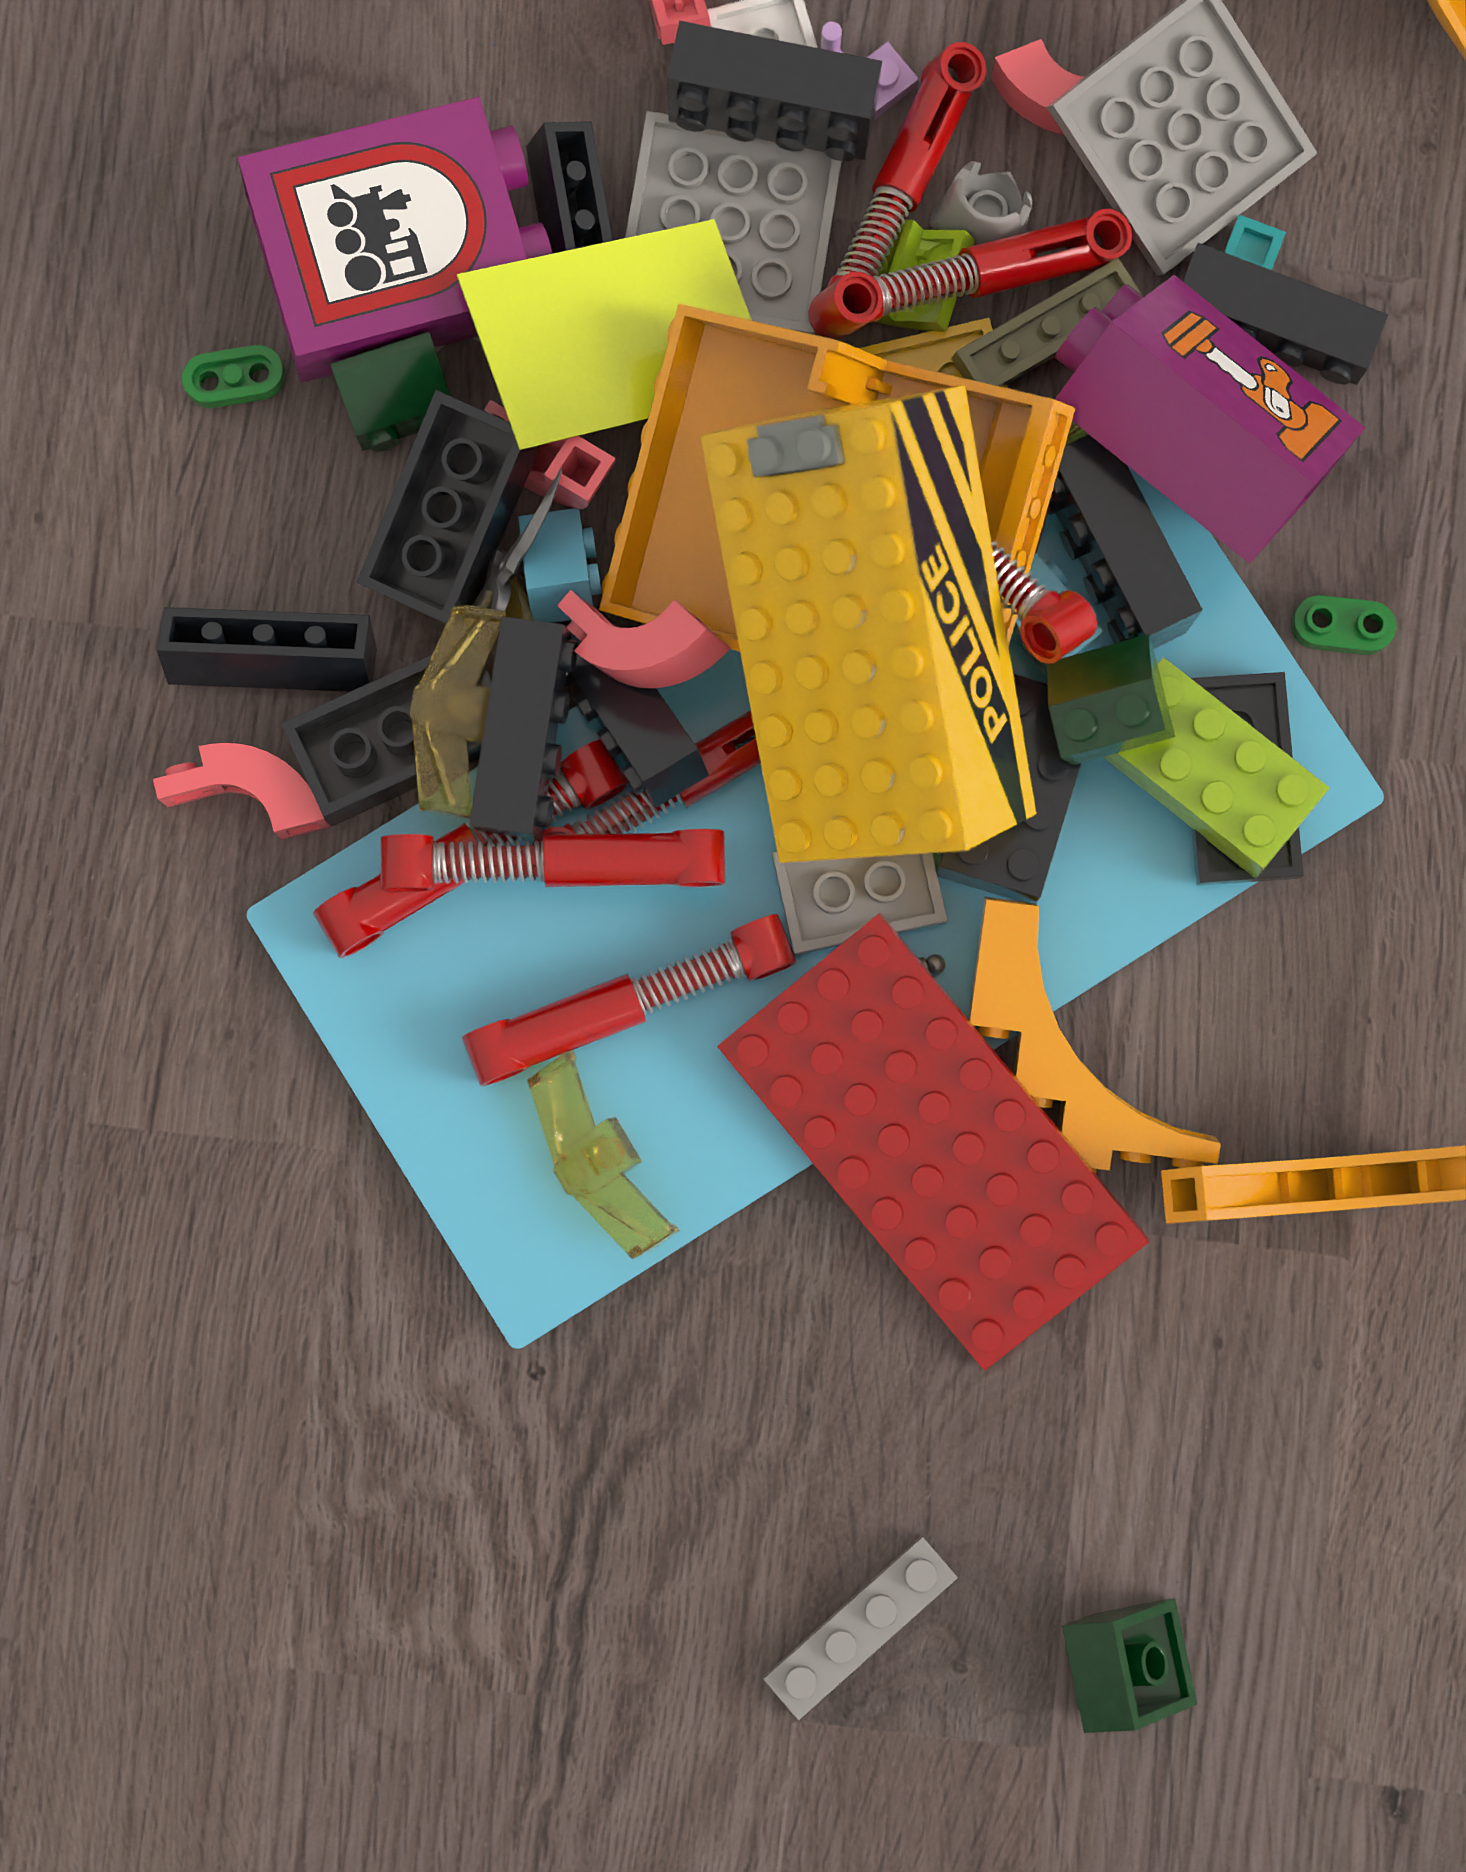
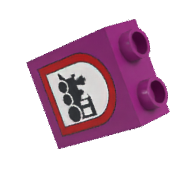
[238,96,553,383]

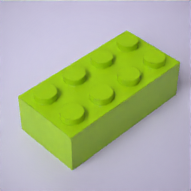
[1103,657,1330,878]

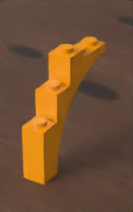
[968,897,1221,1174]
[1161,1145,1466,1224]

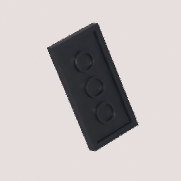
[1191,672,1304,886]

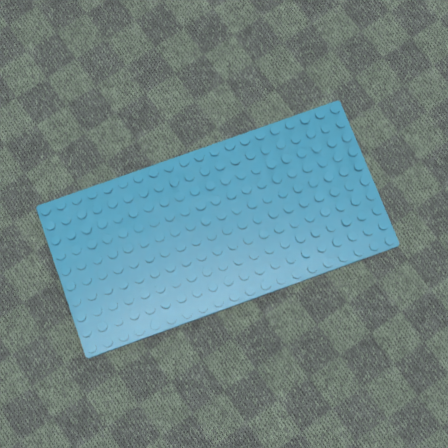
[247,421,1384,1349]

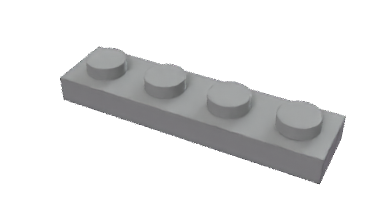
[763,1535,958,1721]

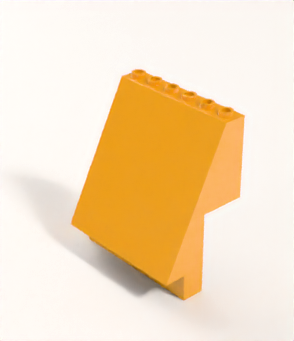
[599,304,1075,652]

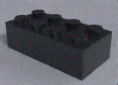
[667,21,882,161]
[356,390,541,627]
[1048,434,1203,649]
[281,637,491,826]
[936,674,1081,903]

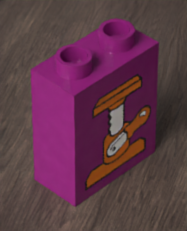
[1055,275,1366,564]

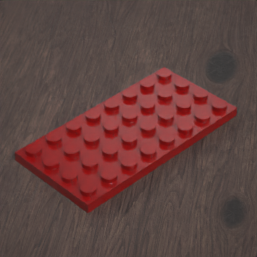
[717,912,1149,1371]

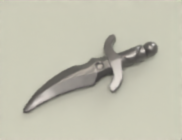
[463,468,562,632]

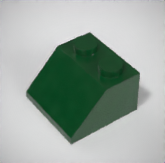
[330,332,450,452]
[1047,634,1175,765]
[1062,1598,1198,1733]

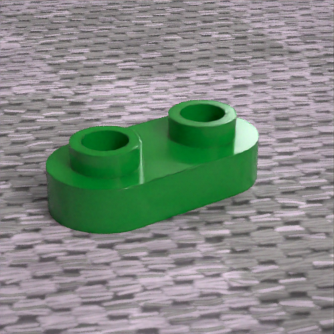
[182,345,286,408]
[1291,595,1396,655]

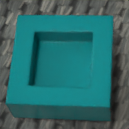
[1224,214,1286,270]

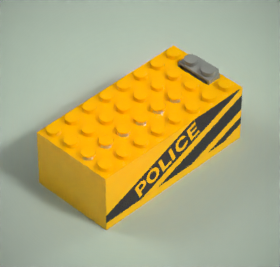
[700,385,1036,863]

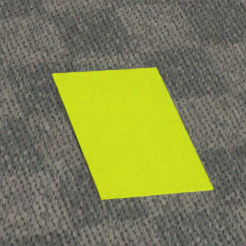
[457,219,751,450]

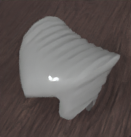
[929,161,1032,246]

